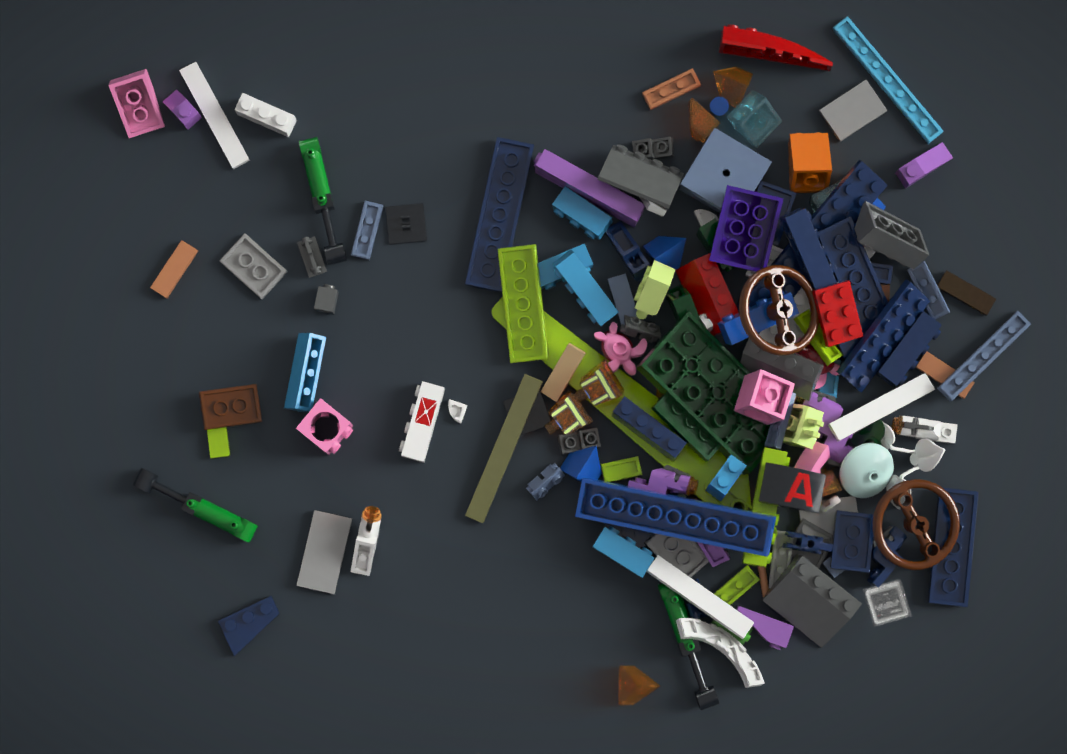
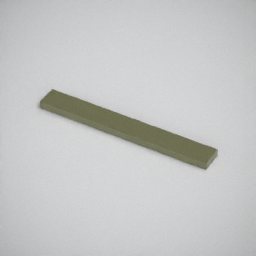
[465,374,543,523]

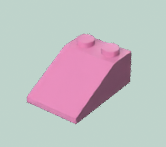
[108,69,165,138]

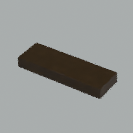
[937,270,996,316]

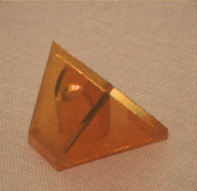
[713,67,753,108]
[618,666,660,705]

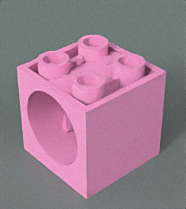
[734,369,795,425]
[296,398,353,455]

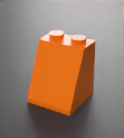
[788,132,832,193]

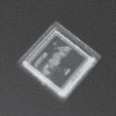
[863,579,912,627]

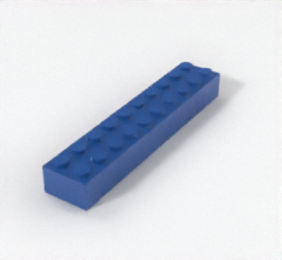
[575,478,776,556]

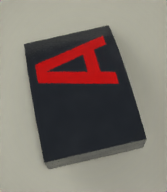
[759,462,826,514]

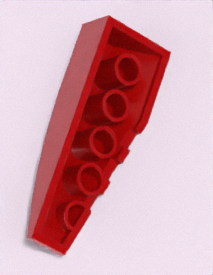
[719,25,833,71]

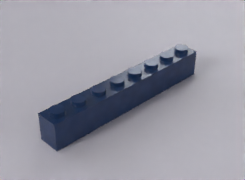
[779,208,862,358]

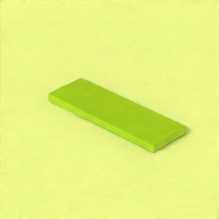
[498,244,549,363]

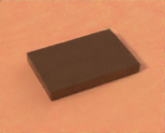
[199,384,262,430]

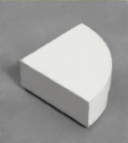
[694,209,719,227]
[699,313,713,332]
[448,399,467,424]
[820,495,841,513]

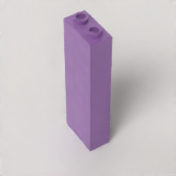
[534,149,645,228]

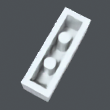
[235,93,297,137]

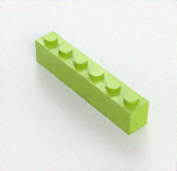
[742,447,790,568]

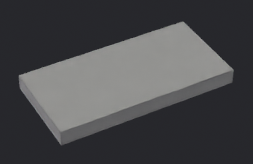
[297,510,352,594]

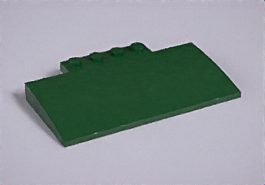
[636,311,770,475]

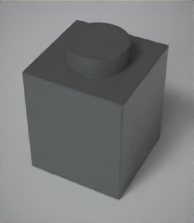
[314,284,339,314]

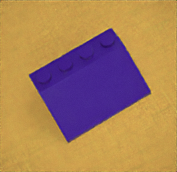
[709,185,784,272]

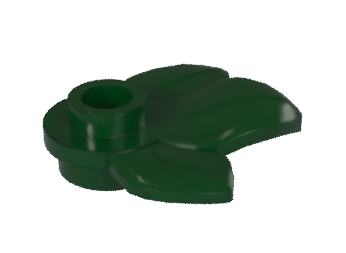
[851,420,885,447]

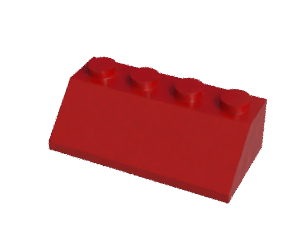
[675,253,739,336]

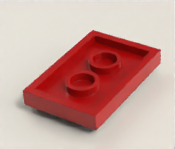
[812,280,863,347]

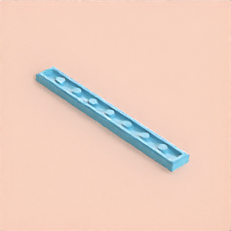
[832,16,944,144]

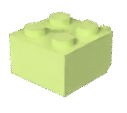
[634,260,675,319]
[783,404,824,449]

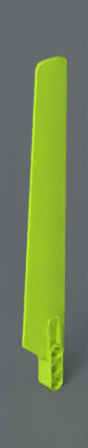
[491,297,777,538]

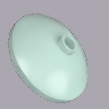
[839,443,894,498]

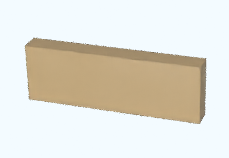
[541,343,586,402]

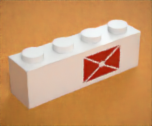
[399,381,445,463]

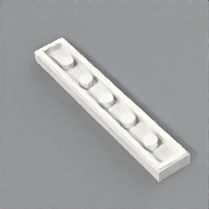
[179,62,250,169]
[828,373,935,442]
[646,555,754,639]

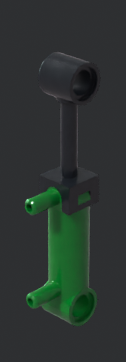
[299,137,347,265]
[133,468,258,543]
[658,583,719,710]

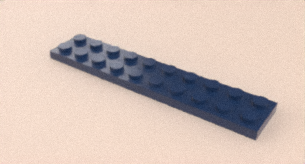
[736,160,888,310]

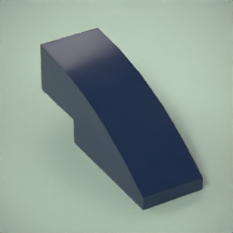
[605,221,650,282]

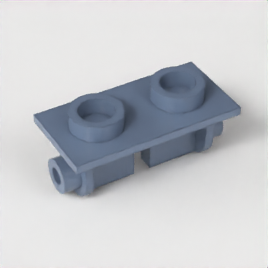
[526,463,565,501]

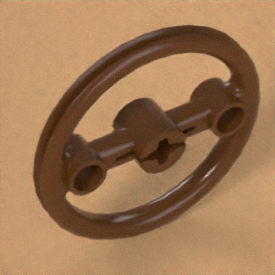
[739,265,819,355]
[873,479,960,570]

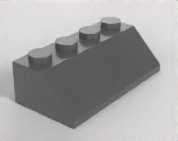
[855,201,929,269]
[740,338,824,401]

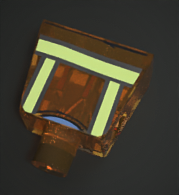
[575,359,624,405]
[544,390,593,435]

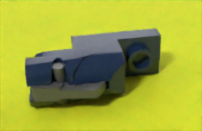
[867,525,907,588]

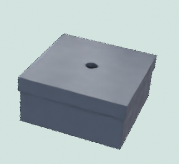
[679,128,772,214]

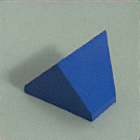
[643,236,686,270]
[560,446,602,483]

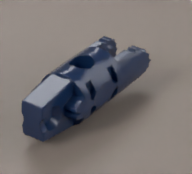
[783,531,833,554]

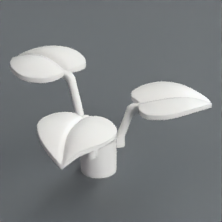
[872,422,945,509]

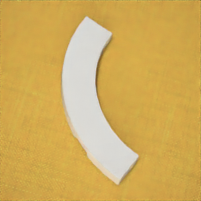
[676,618,765,688]

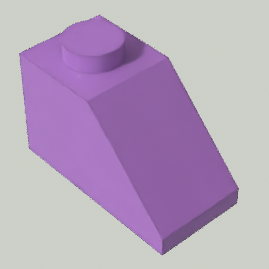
[163,89,202,130]

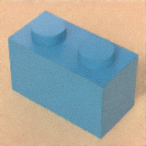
[705,455,747,502]

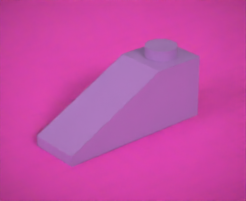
[895,142,953,189]
[736,606,794,650]

